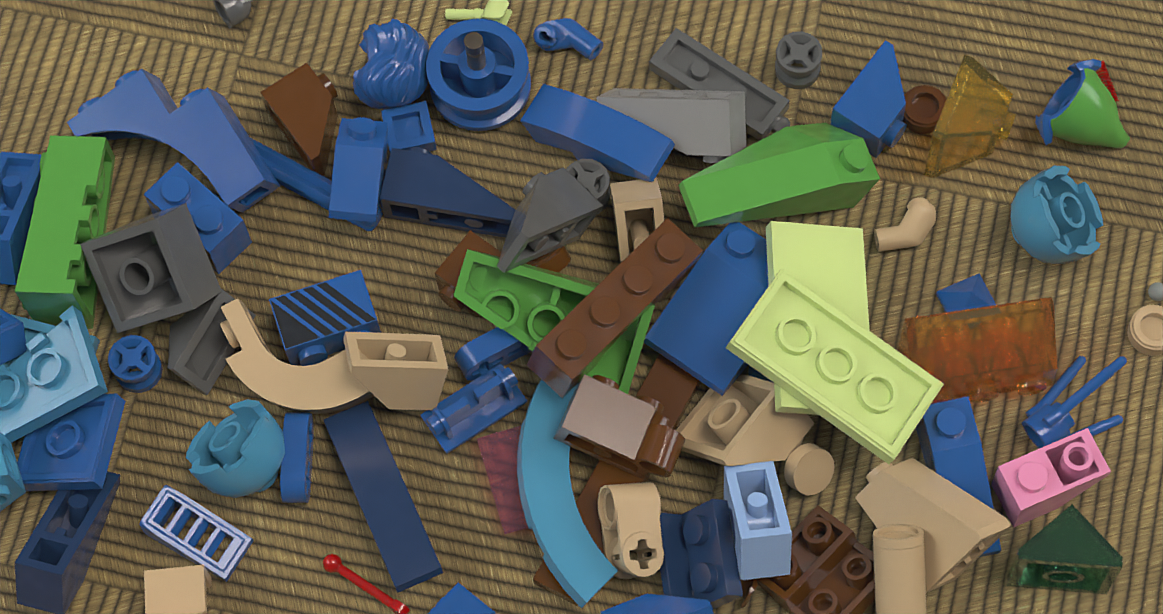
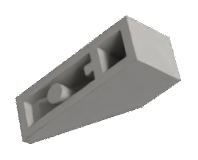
[597,88,746,163]

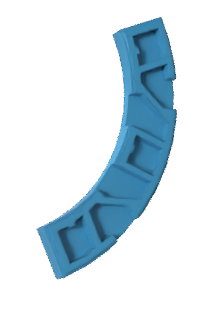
[517,380,618,609]

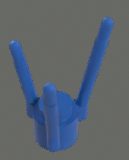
[1022,356,1127,449]

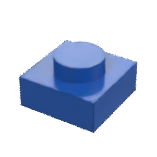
[381,101,437,153]

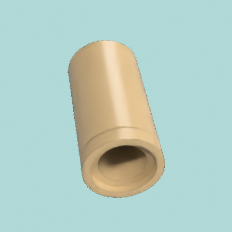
[873,524,927,614]

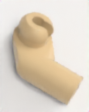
[874,197,936,252]

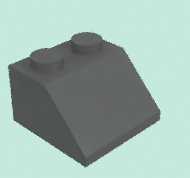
[80,203,222,333]

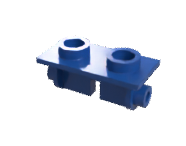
[420,363,528,454]

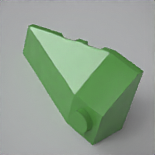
[678,123,880,228]
[454,249,655,394]

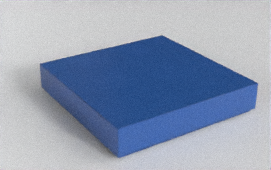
[17,393,125,491]

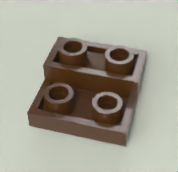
[757,505,875,614]

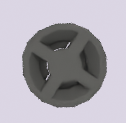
[775,31,822,89]
[566,159,610,214]

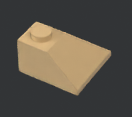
[676,374,814,466]

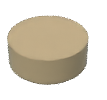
[1127,305,1163,356]
[784,443,834,496]

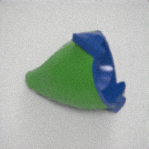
[1035,59,1130,149]

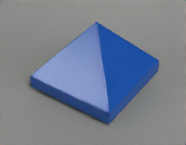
[936,274,1001,335]

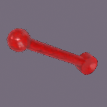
[323,554,411,614]

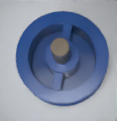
[426,19,531,131]

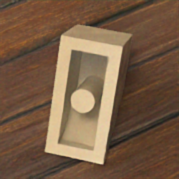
[610,177,664,263]
[343,332,448,410]

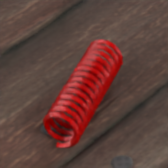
[1096,60,1119,102]

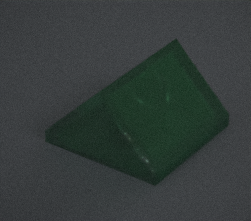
[1006,504,1123,595]

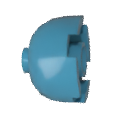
[1011,165,1103,264]
[186,399,285,498]

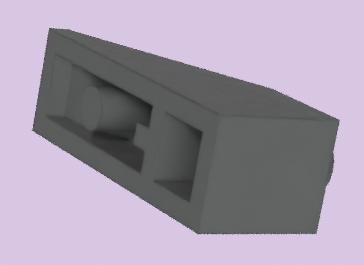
[497,167,603,273]

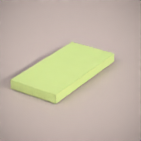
[765,221,870,415]
[726,268,944,464]

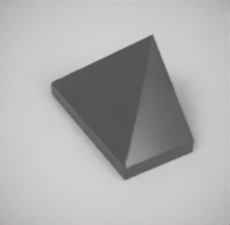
[168,289,256,395]

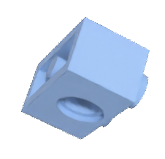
[724,461,792,580]

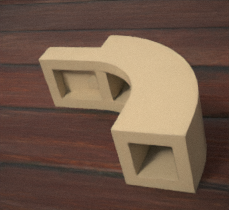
[220,298,374,414]

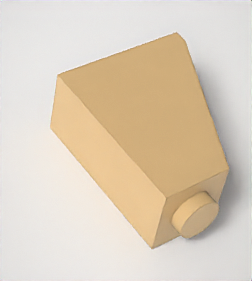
[855,458,1012,593]

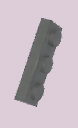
[649,28,790,141]

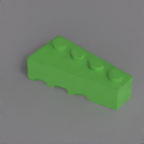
[15,135,115,329]

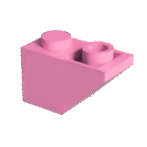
[991,428,1111,528]

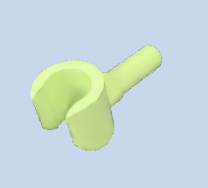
[445,0,512,25]

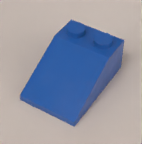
[644,222,769,396]

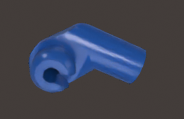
[533,18,604,61]

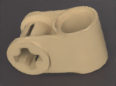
[598,482,664,580]

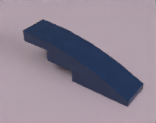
[323,401,443,593]

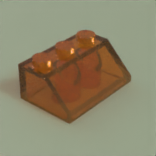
[898,297,1058,404]

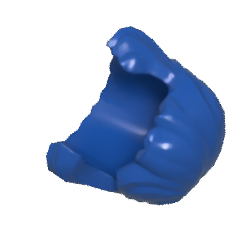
[353,19,429,109]

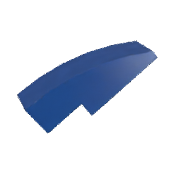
[520,84,675,182]

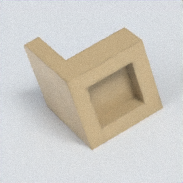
[144,565,212,614]

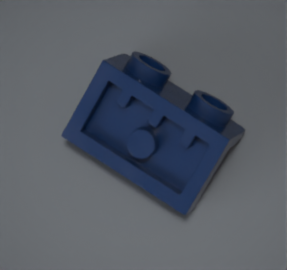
[660,499,743,610]

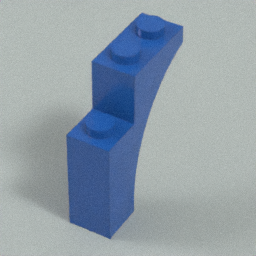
[67,69,280,213]

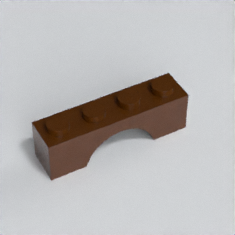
[527,218,703,399]

